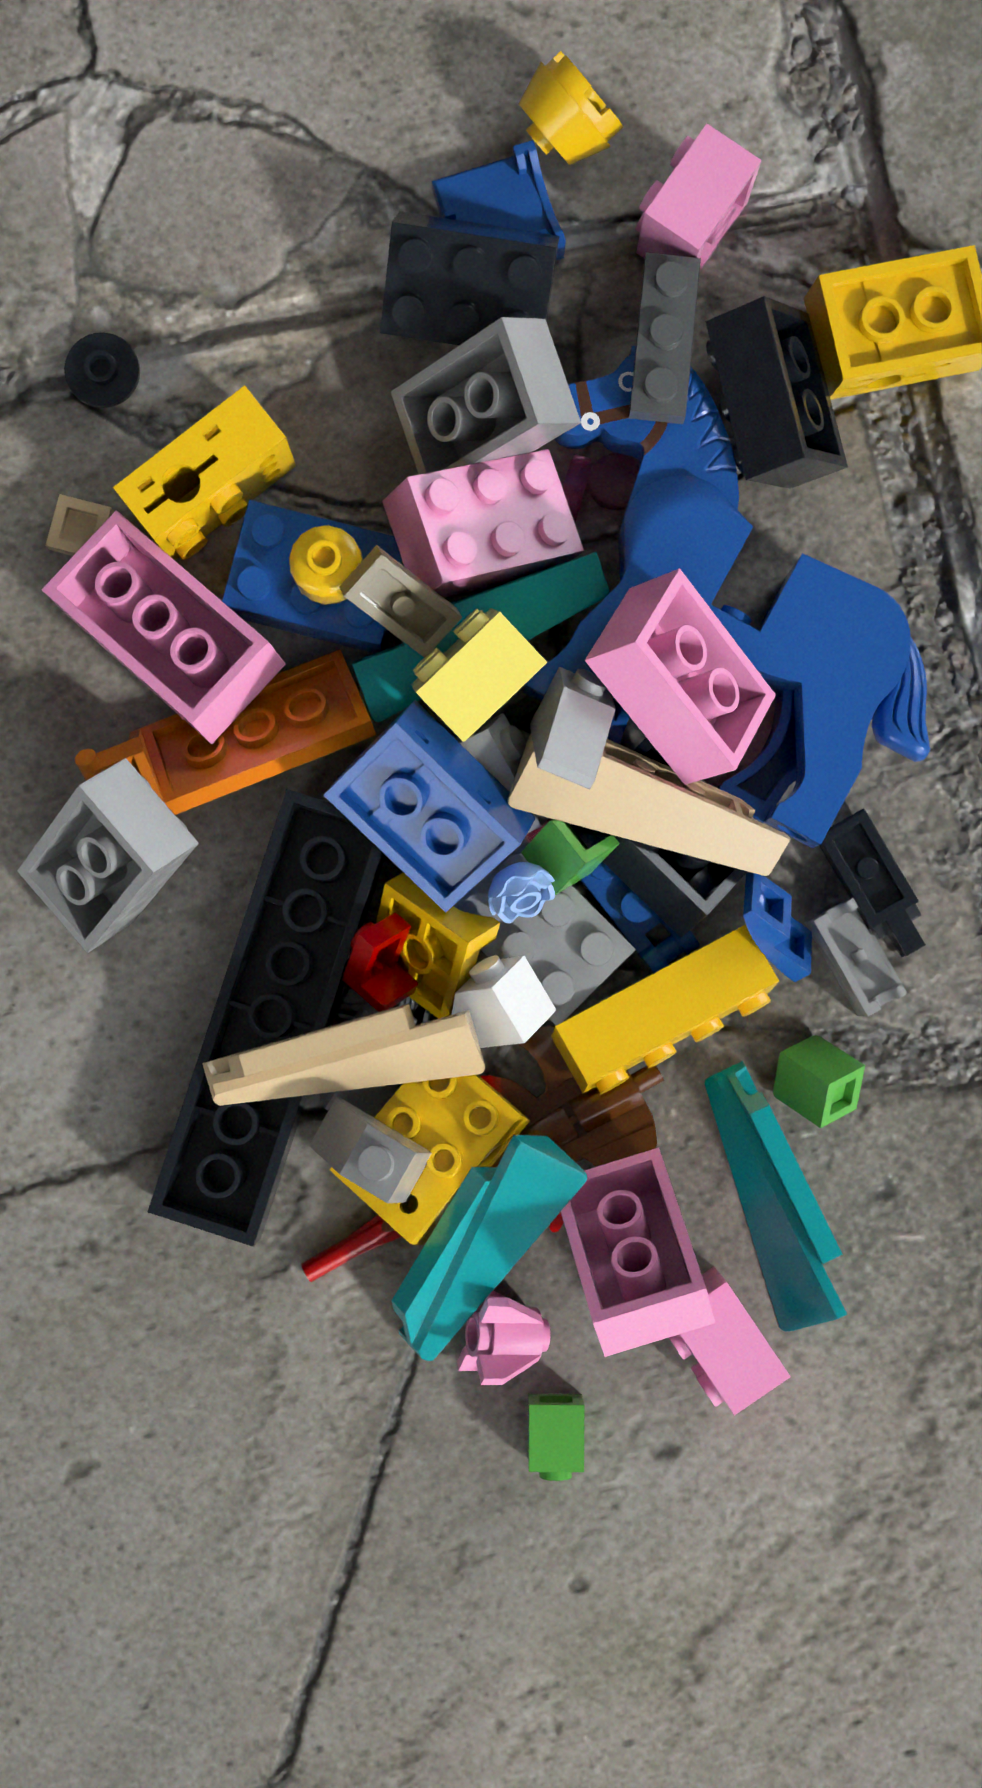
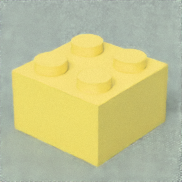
[411,608,547,742]

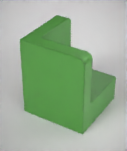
[521,819,620,895]
[773,1035,865,1128]

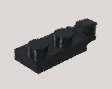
[819,808,926,957]

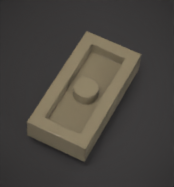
[339,545,462,658]

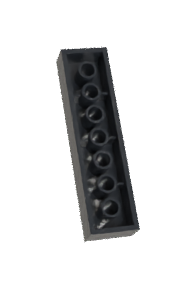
[147,789,386,1247]

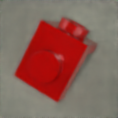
[342,912,418,1012]

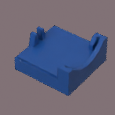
[432,140,566,260]

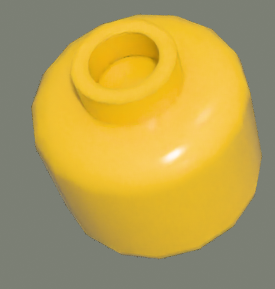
[289,525,363,605]

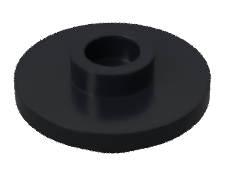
[64,332,140,408]

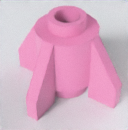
[457,1291,550,1385]

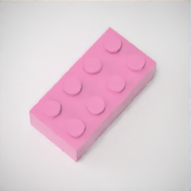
[42,510,286,744]

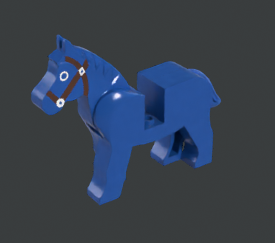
[523,346,930,848]

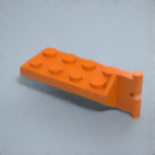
[75,649,376,815]

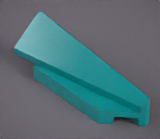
[352,552,609,722]
[704,1061,847,1332]
[391,1135,587,1361]

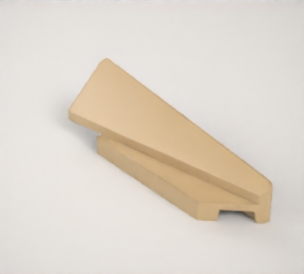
[508,734,790,876]
[202,1004,485,1106]

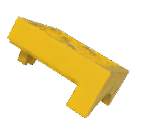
[376,872,500,1018]

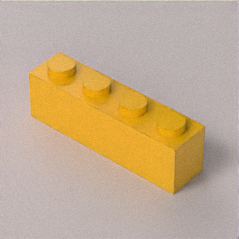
[551,924,779,1094]

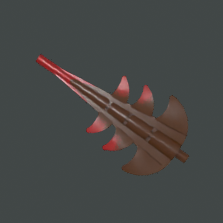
[301,1026,664,1282]

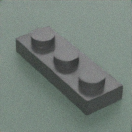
[629,252,701,424]

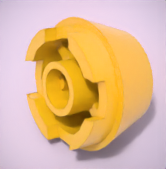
[518,51,624,166]

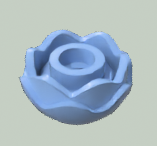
[488,862,555,923]

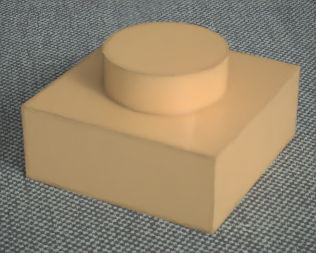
[45,494,115,556]

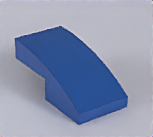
[743,872,812,982]

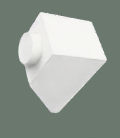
[452,955,556,1048]

